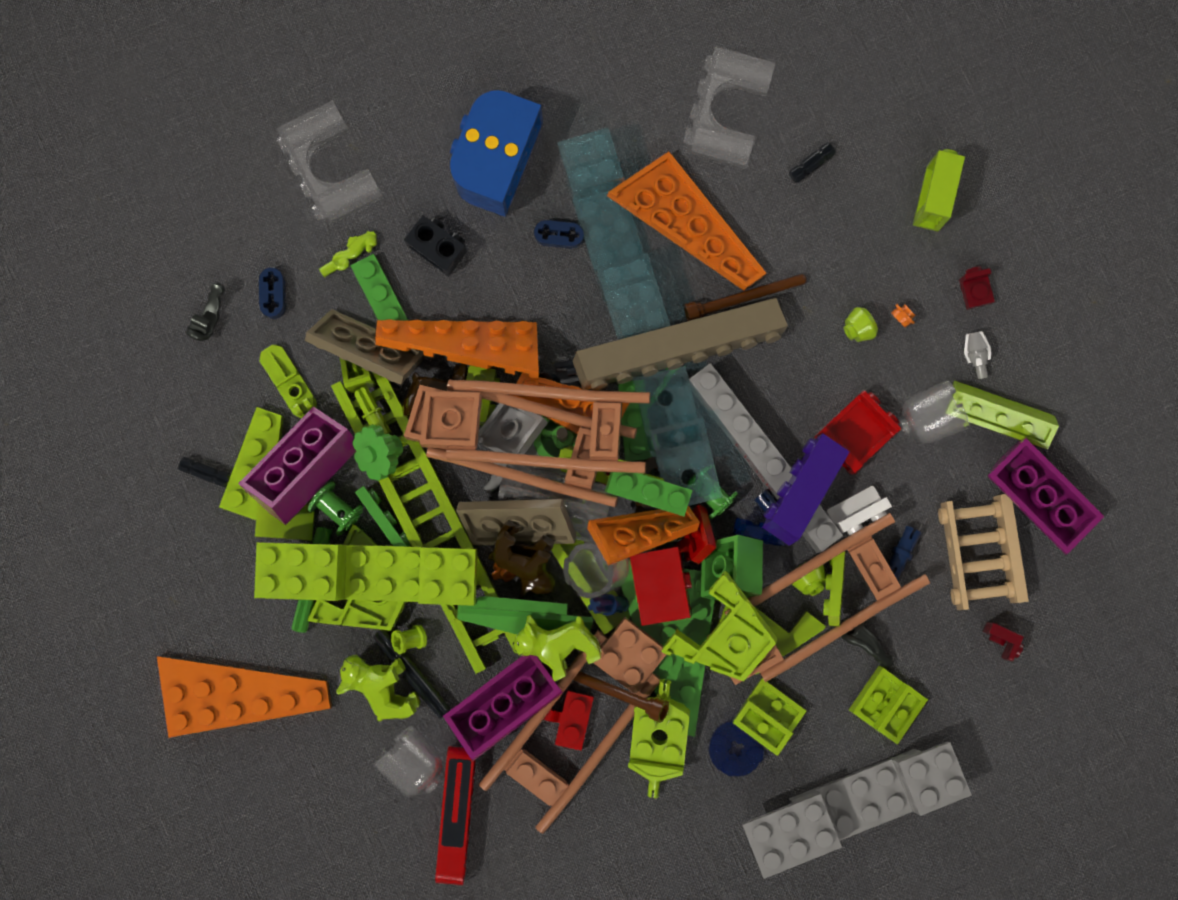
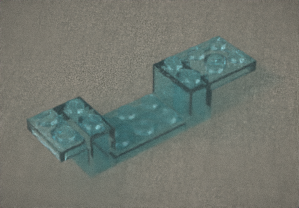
[557,128,670,340]

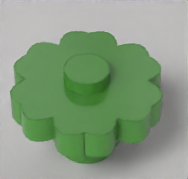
[353,424,403,481]

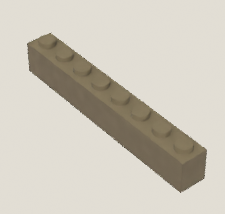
[573,298,788,391]

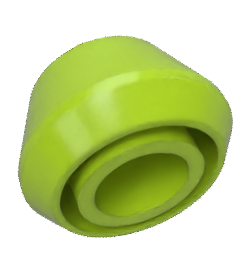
[843,307,878,342]
[792,562,826,596]

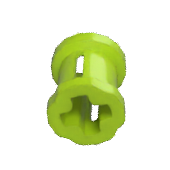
[391,624,427,655]

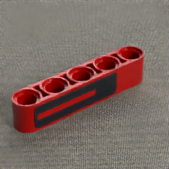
[435,746,476,885]

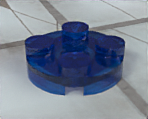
[732,518,786,546]
[708,720,764,777]

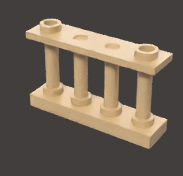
[938,494,1029,610]

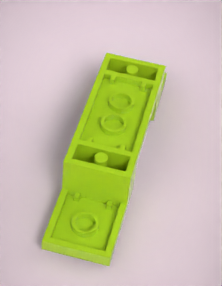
[254,542,477,606]

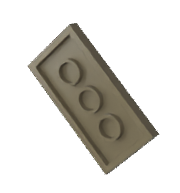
[305,309,425,385]
[456,499,577,545]

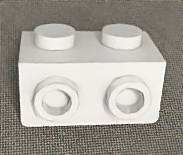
[827,486,892,535]

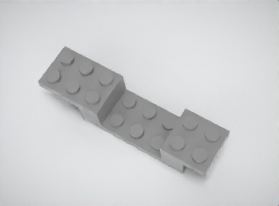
[741,741,972,879]

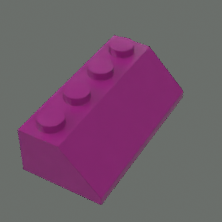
[238,406,356,525]
[987,438,1105,555]
[443,655,563,761]

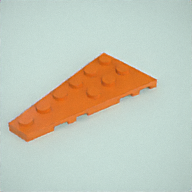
[607,151,766,291]
[375,319,539,380]
[157,656,332,738]

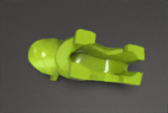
[513,615,602,681]
[336,655,421,721]

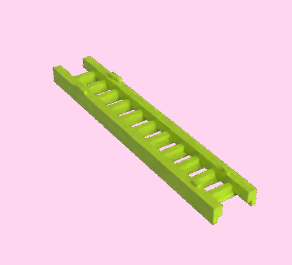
[331,372,517,674]

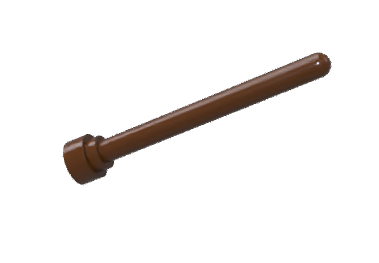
[683,274,807,321]
[550,666,669,723]

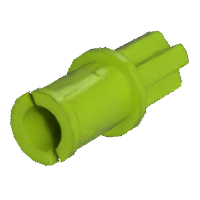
[355,387,392,434]

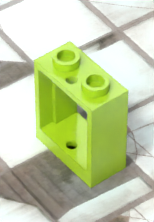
[913,149,965,232]

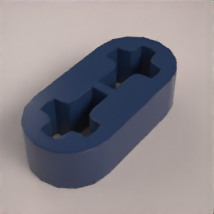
[534,220,584,249]
[259,267,286,319]

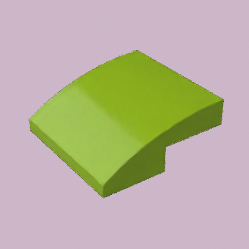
[255,495,315,541]
[849,666,928,745]
[732,678,806,756]

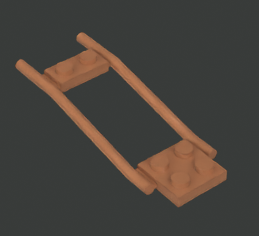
[404,379,637,507]
[420,380,650,473]
[707,513,930,685]
[479,617,667,834]

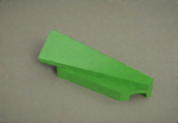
[457,596,593,651]

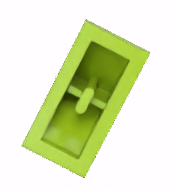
[340,358,377,394]

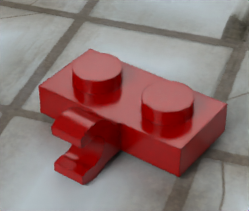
[673,505,717,564]
[543,690,594,751]

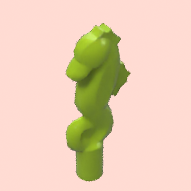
[319,231,377,278]

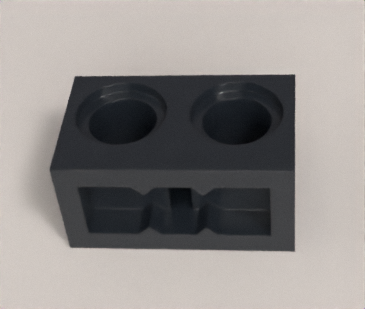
[404,215,467,277]

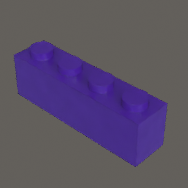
[762,433,849,546]

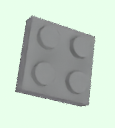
[478,403,548,466]

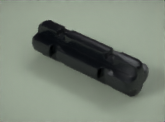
[789,142,836,183]
[178,457,231,488]

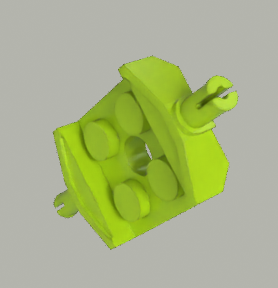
[628,679,690,798]

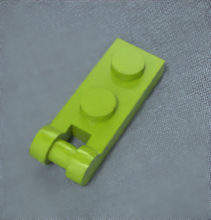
[823,551,845,626]

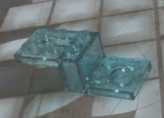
[632,366,722,506]

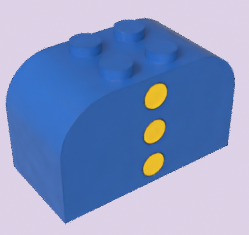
[450,90,543,217]

